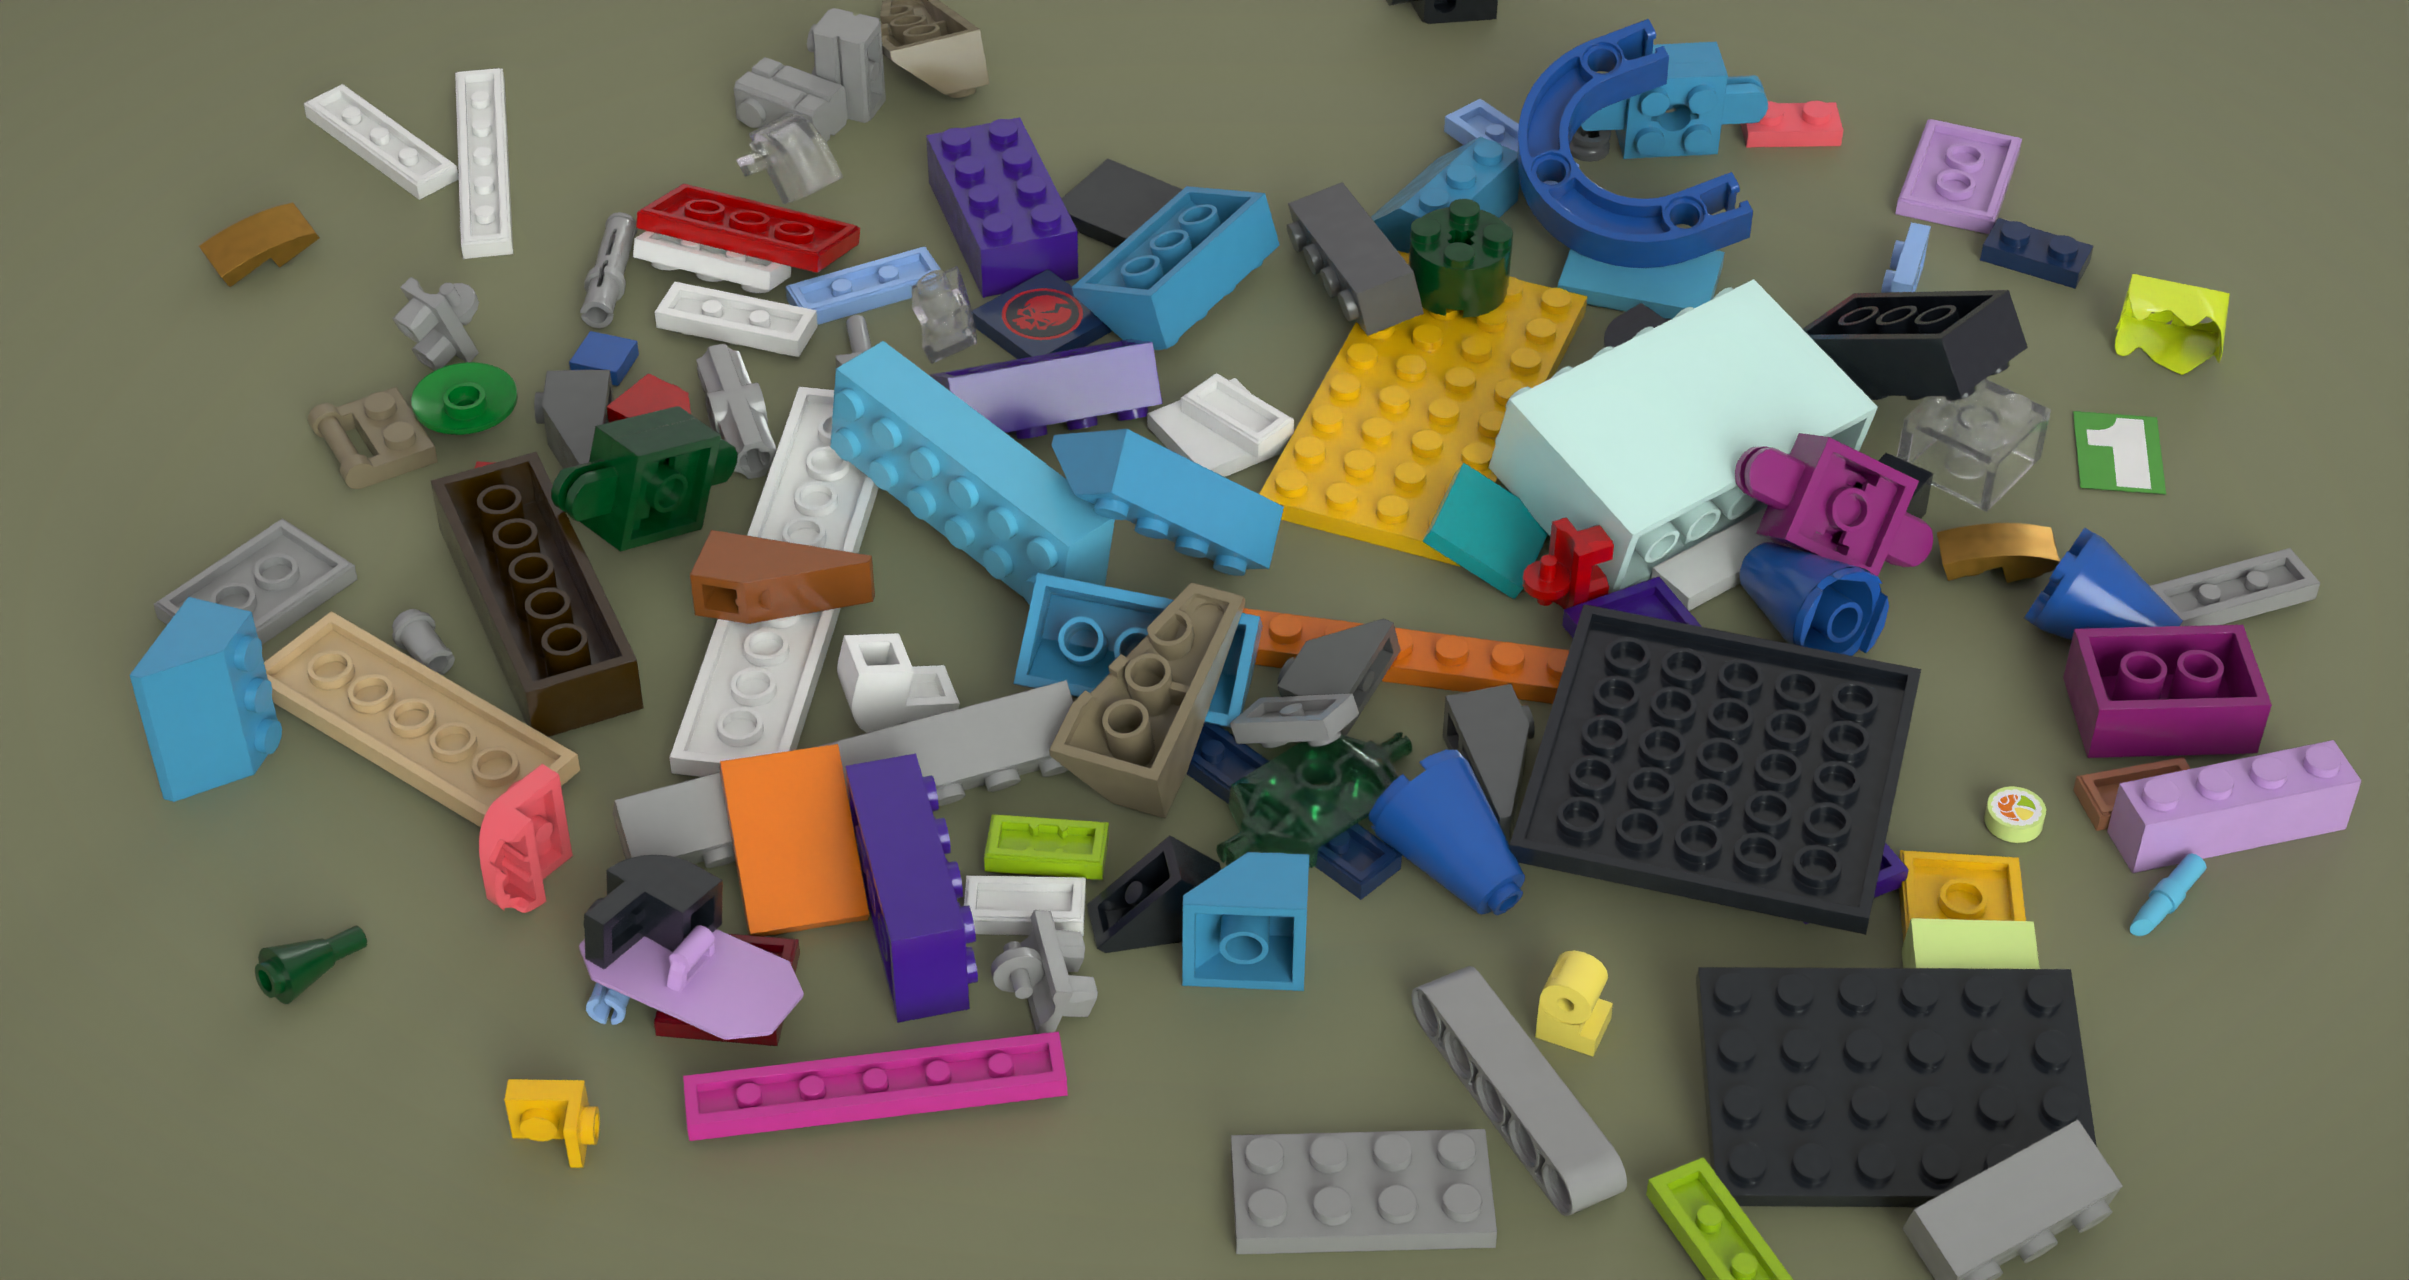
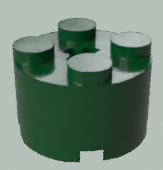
[1409,199,1513,317]

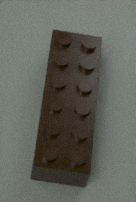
[431,452,644,737]

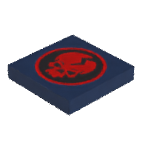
[971,269,1112,359]

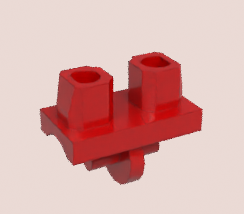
[1522,517,1614,609]

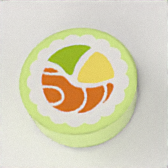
[1984,786,2046,843]

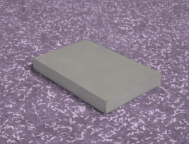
[154,518,358,645]

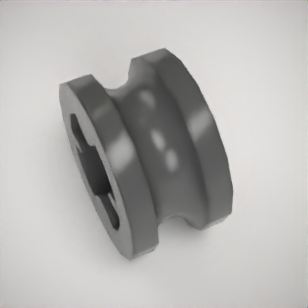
[1569,126,1611,162]

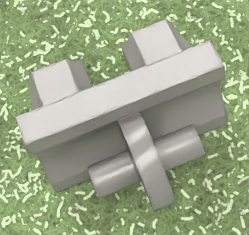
[392,277,479,371]
[991,910,1098,1033]

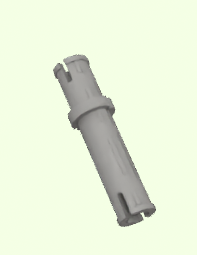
[580,212,638,328]

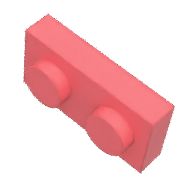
[1741,101,1843,148]

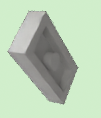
[1230,693,1359,748]

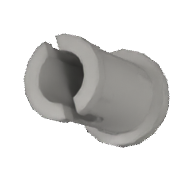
[392,609,455,675]

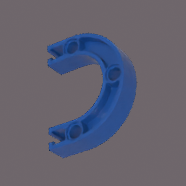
[1517,19,1753,268]

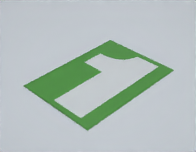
[2073,411,2166,494]

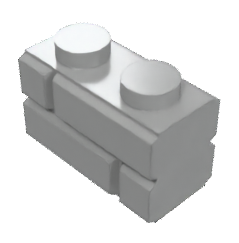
[807,8,886,123]
[734,57,848,150]

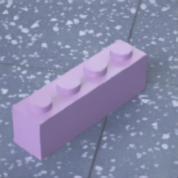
[2107,740,2361,873]

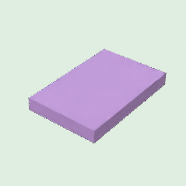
[1895,119,2022,234]

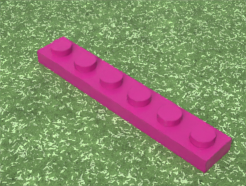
[683,1031,1068,1141]

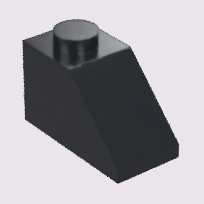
[1087,835,1221,953]

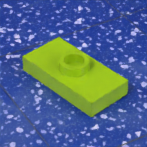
[984,814,1109,880]

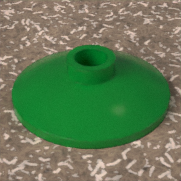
[411,362,518,435]

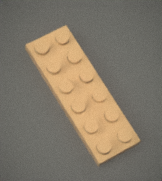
[264,611,580,827]

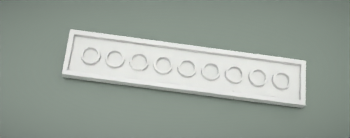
[669,387,879,777]

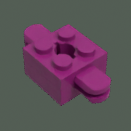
[1735,433,1933,576]

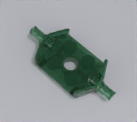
[1216,732,1412,868]

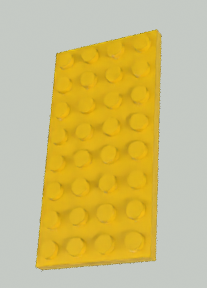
[1259,251,1587,567]

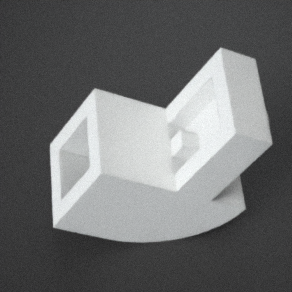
[837,633,960,733]

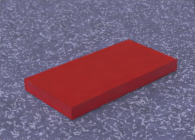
[636,184,860,273]

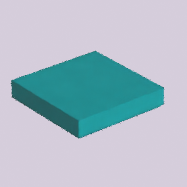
[1423,463,1548,599]

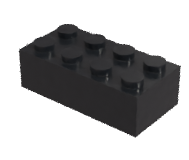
[1803,290,2028,401]

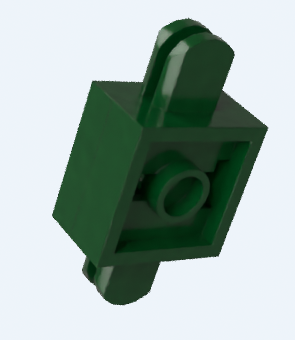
[551,406,738,552]

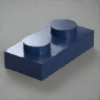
[1980,218,2094,289]

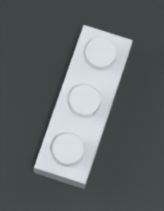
[633,231,791,293]
[655,282,818,357]

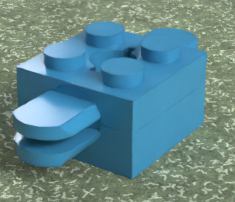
[1581,42,1768,159]

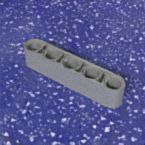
[1411,966,1627,1216]

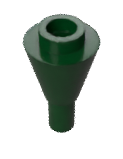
[255,925,367,1004]

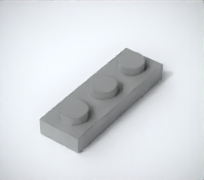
[2150,548,2320,626]

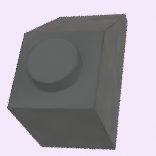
[1277,618,1401,740]

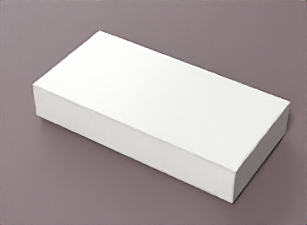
[1181,373,1294,458]
[964,875,1086,936]

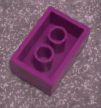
[2063,625,2272,758]

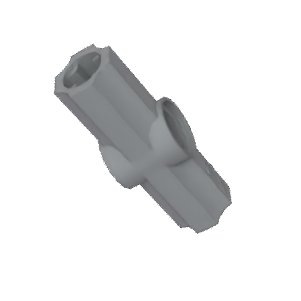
[696,344,777,479]

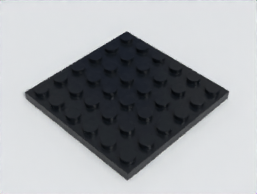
[1509,604,1921,935]

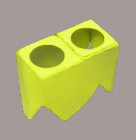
[2115,274,2230,375]

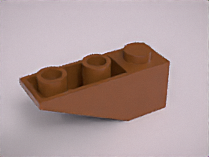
[690,530,875,624]

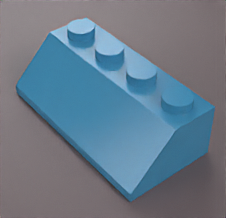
[1071,186,1280,350]
[1051,429,1284,576]
[1013,573,1263,728]

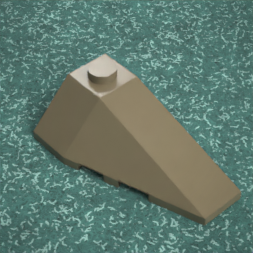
[880,0,990,98]
[1049,582,1245,818]

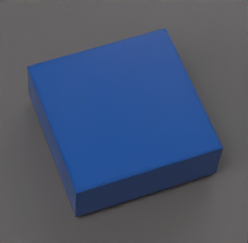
[569,331,639,386]

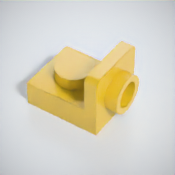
[504,1079,600,1168]

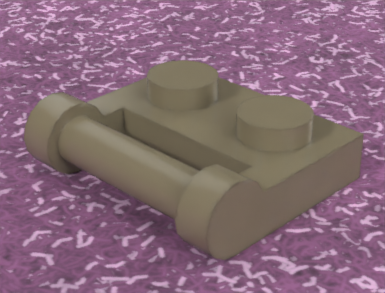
[308,387,438,489]

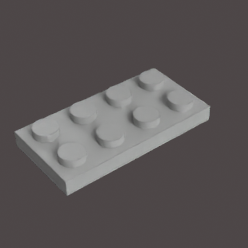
[1231,1129,1497,1255]

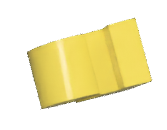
[1535,950,1613,1057]

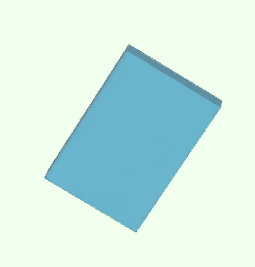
[1557,249,1725,319]

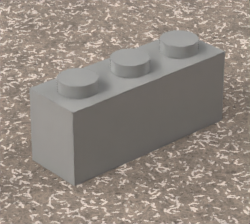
[1902,1120,2123,1280]

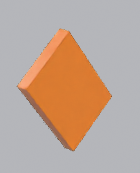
[719,744,869,937]

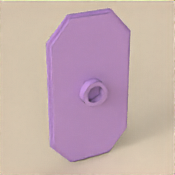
[579,925,804,1040]

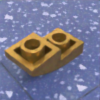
[199,202,320,287]
[1937,523,2060,583]

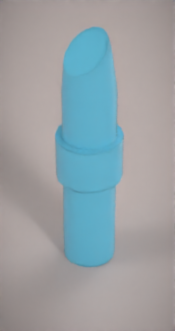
[2130,853,2207,936]

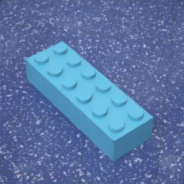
[830,341,1115,605]

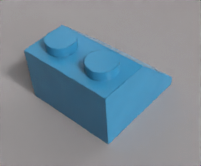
[1182,852,1309,991]

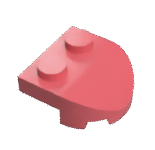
[479,764,573,913]

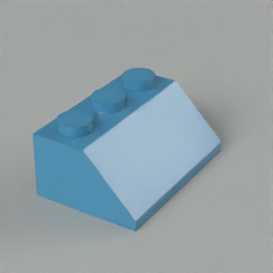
[1371,136,1520,253]
[129,597,282,802]

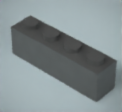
[1287,182,1424,336]

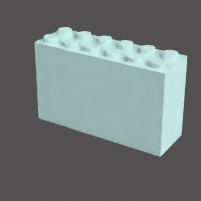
[1488,279,1878,594]

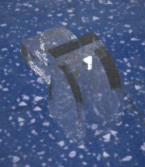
[736,113,843,205]

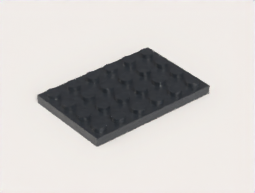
[1696,967,2097,1207]

